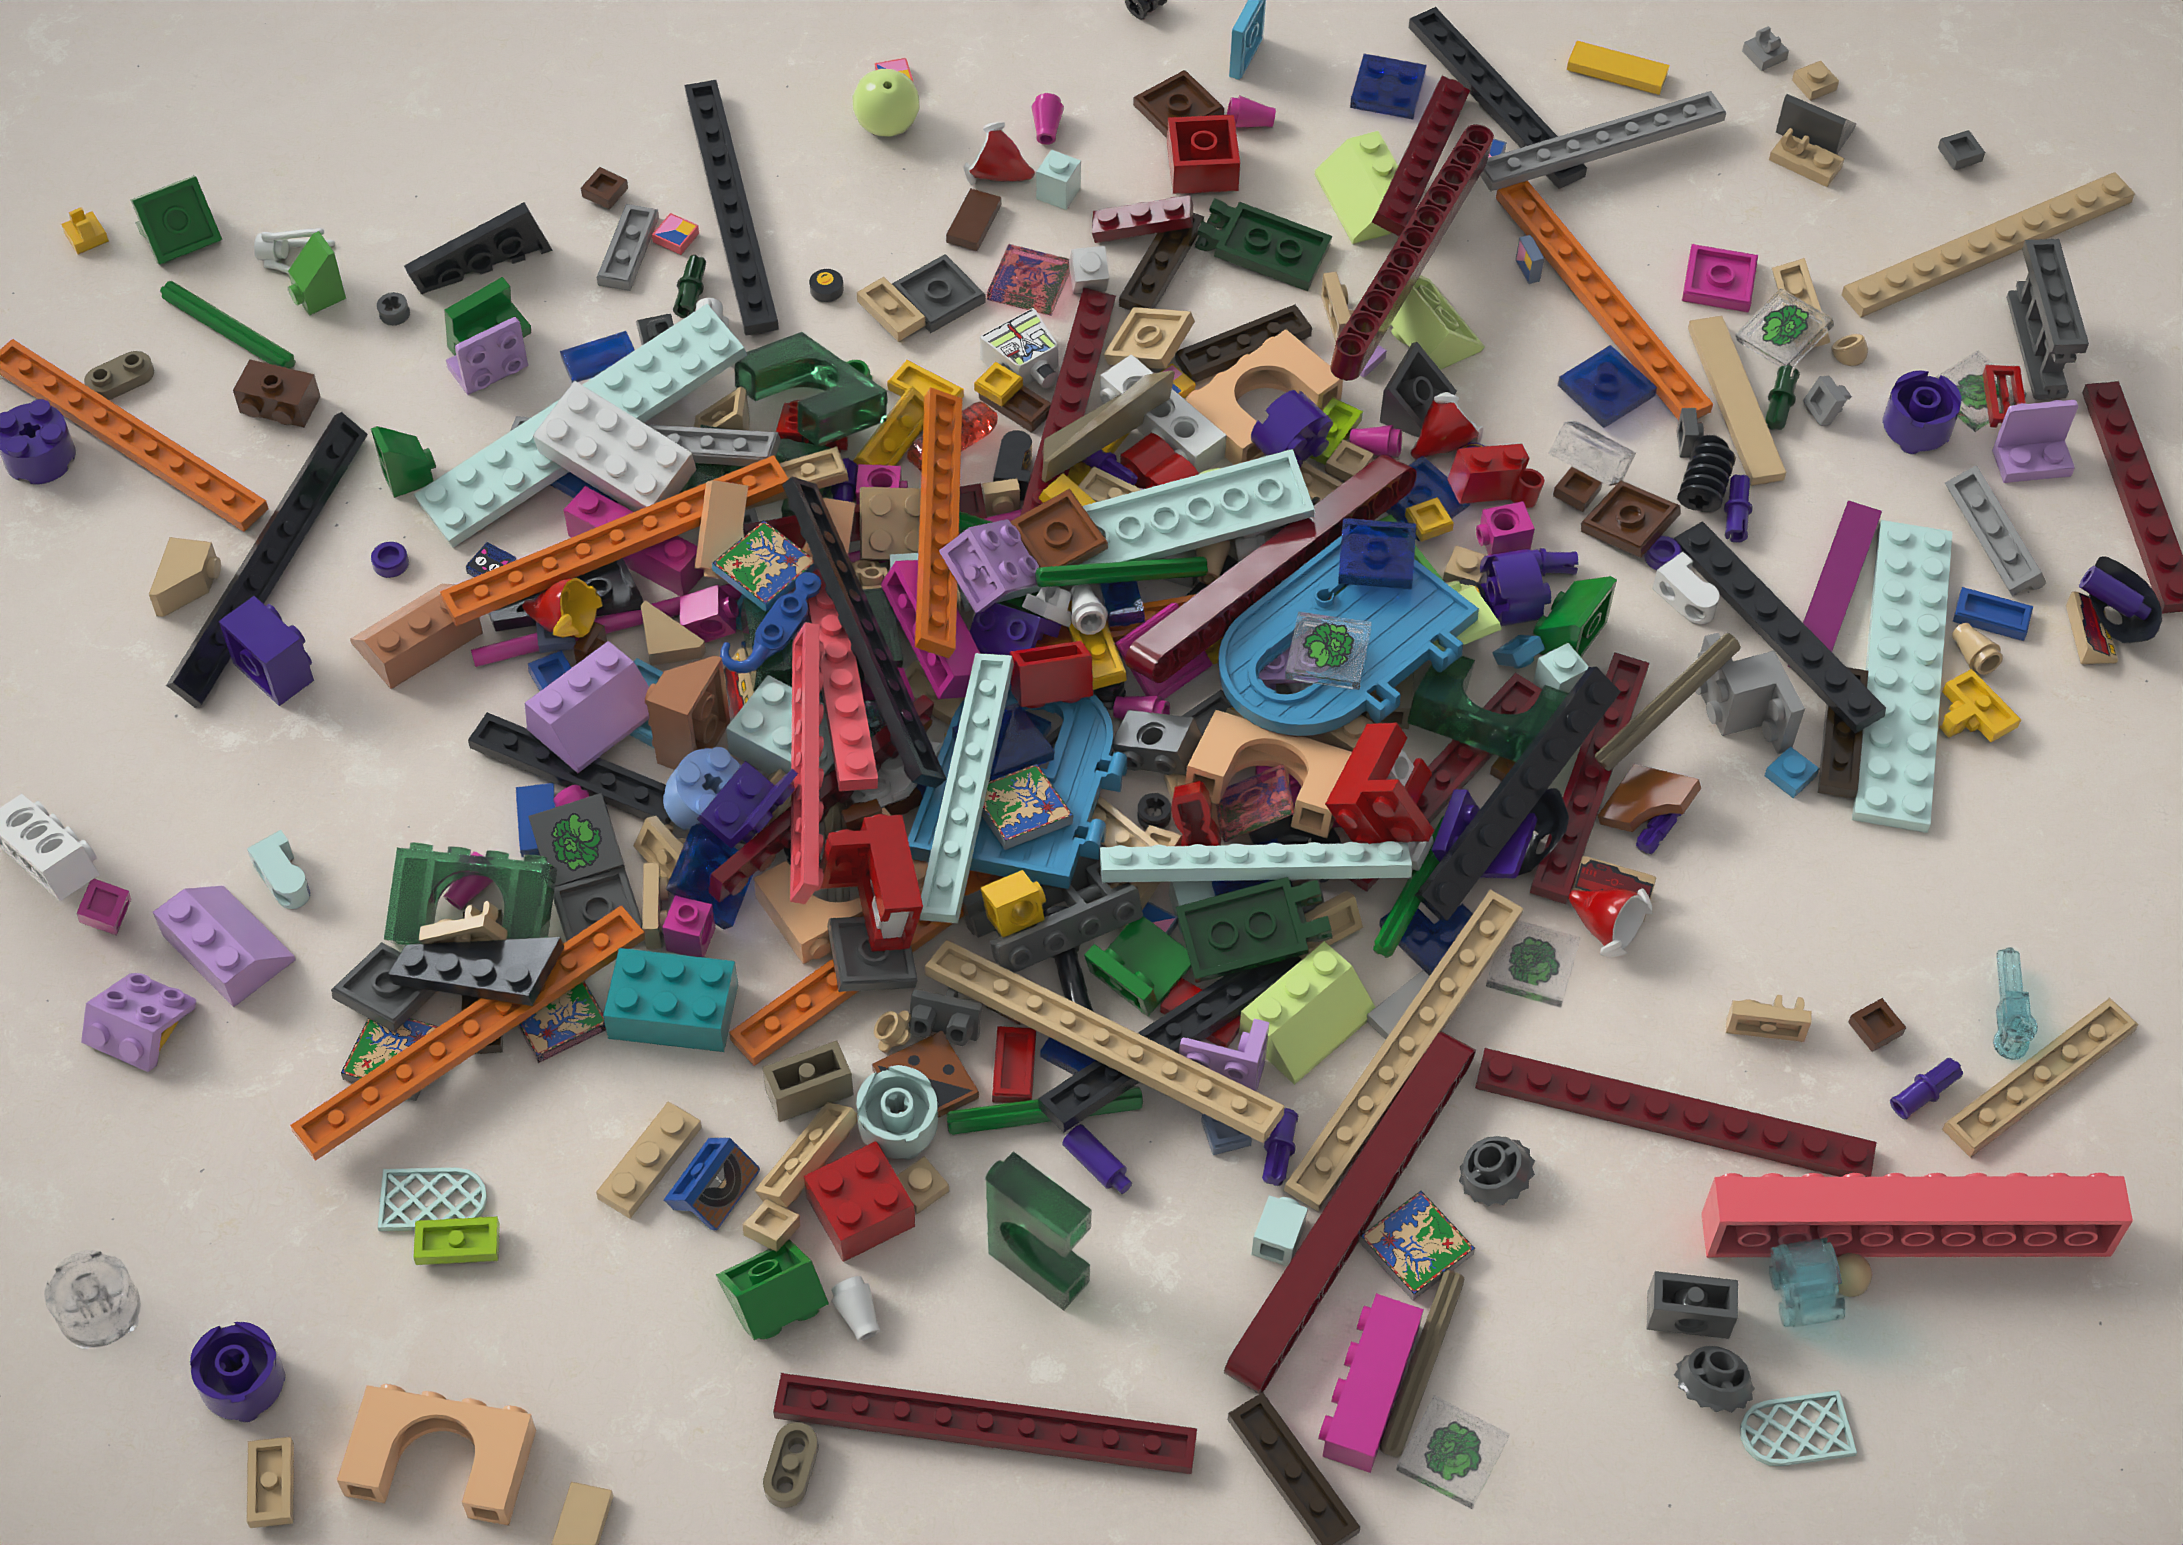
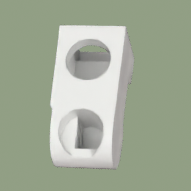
[1652,552,1720,625]

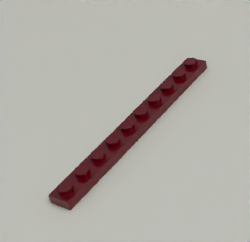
[1020,287,1116,516]
[1475,1048,1877,1177]
[773,1373,1197,1474]

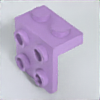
[81,973,196,1072]

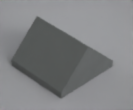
[1775,94,1857,154]
[1380,342,1457,438]

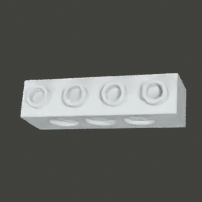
[1100,354,1226,474]
[0,794,100,901]

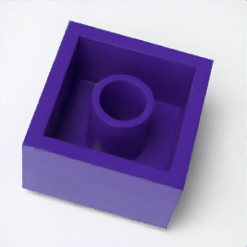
[219,596,314,706]

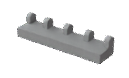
[1945,465,2046,596]

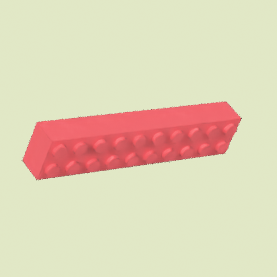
[1701,1173,2133,1257]

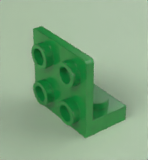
[1084,916,1191,1017]

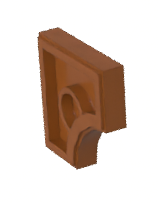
[1597,764,1701,832]

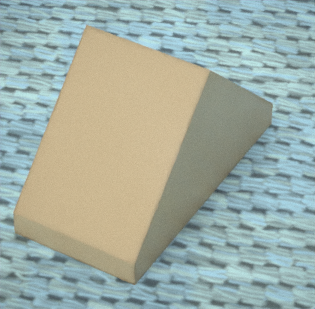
[694,387,750,431]
[641,600,706,666]

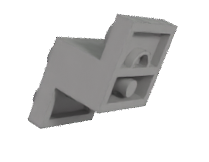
[1695,633,1805,754]

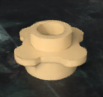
[874,1010,911,1053]

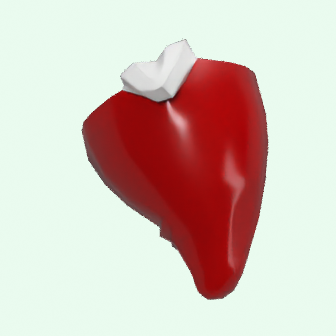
[964,122,1035,185]
[1410,392,1483,460]
[1568,888,1653,958]

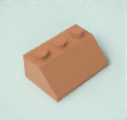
[350,583,483,689]
[645,656,731,770]

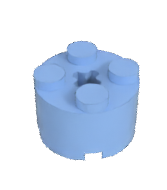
[663,747,741,836]

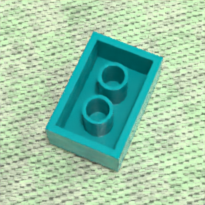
[603,948,738,1052]

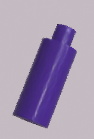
[2079,565,2151,620]
[1062,1124,1132,1194]

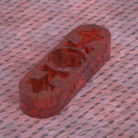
[907,402,998,472]

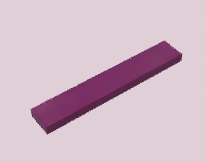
[1787,500,1882,668]

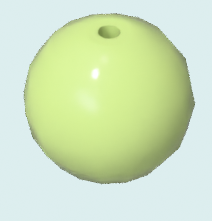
[852,69,920,137]

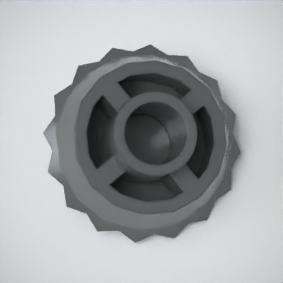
[1459,1136,1535,1206]
[1674,1346,1755,1413]

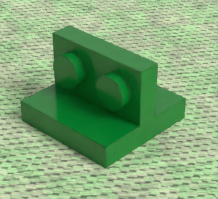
[130,175,222,264]
[444,277,531,356]

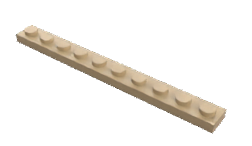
[1841,172,2135,318]
[1284,889,1524,1212]
[925,940,1285,1143]

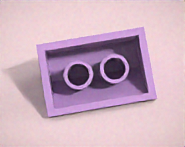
[525,641,649,773]
[153,886,296,1007]

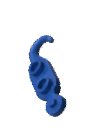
[720,572,821,673]

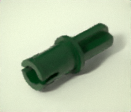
[673,255,706,318]
[1765,365,1800,430]

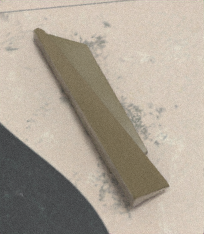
[1042,370,1175,482]

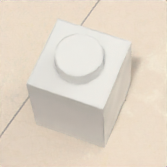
[1069,246,1109,294]

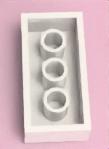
[533,380,696,512]

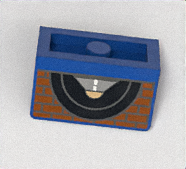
[664,1138,760,1230]

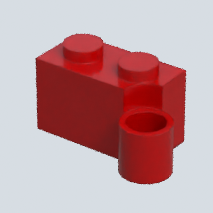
[1447,444,1545,508]

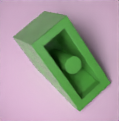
[288,231,346,316]

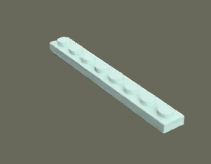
[919,653,1014,923]
[1100,841,1412,883]

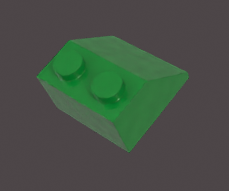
[1533,576,1617,657]
[716,1239,829,1341]

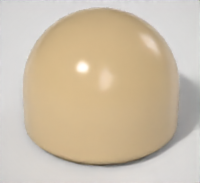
[1831,334,1868,366]
[1829,1253,1872,1297]

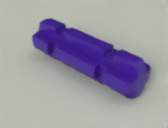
[1636,813,1682,854]

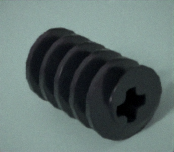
[1677,435,1736,512]

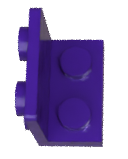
[969,603,1062,686]
[697,761,798,849]
[1432,789,1538,879]

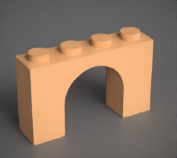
[1185,329,1343,465]
[695,480,855,590]
[1185,710,1352,838]
[753,807,928,964]
[337,1384,536,1525]

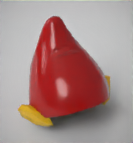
[522,578,602,638]

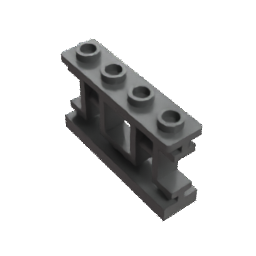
[2006,239,2089,399]
[962,844,1143,973]

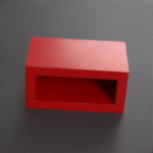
[1010,641,1093,708]

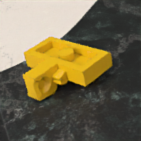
[1939,669,2021,742]

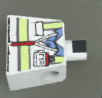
[980,308,1059,389]

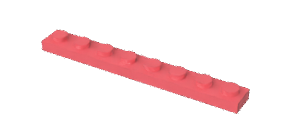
[806,569,878,791]
[790,622,824,904]

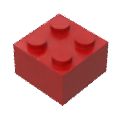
[1167,115,1240,194]
[804,1141,915,1262]

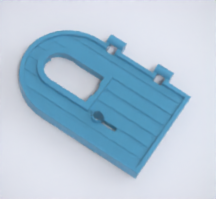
[1219,519,1479,736]
[908,686,1127,889]

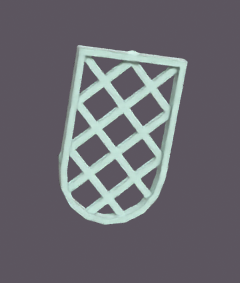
[378,1168,487,1231]
[1740,1390,1857,1466]

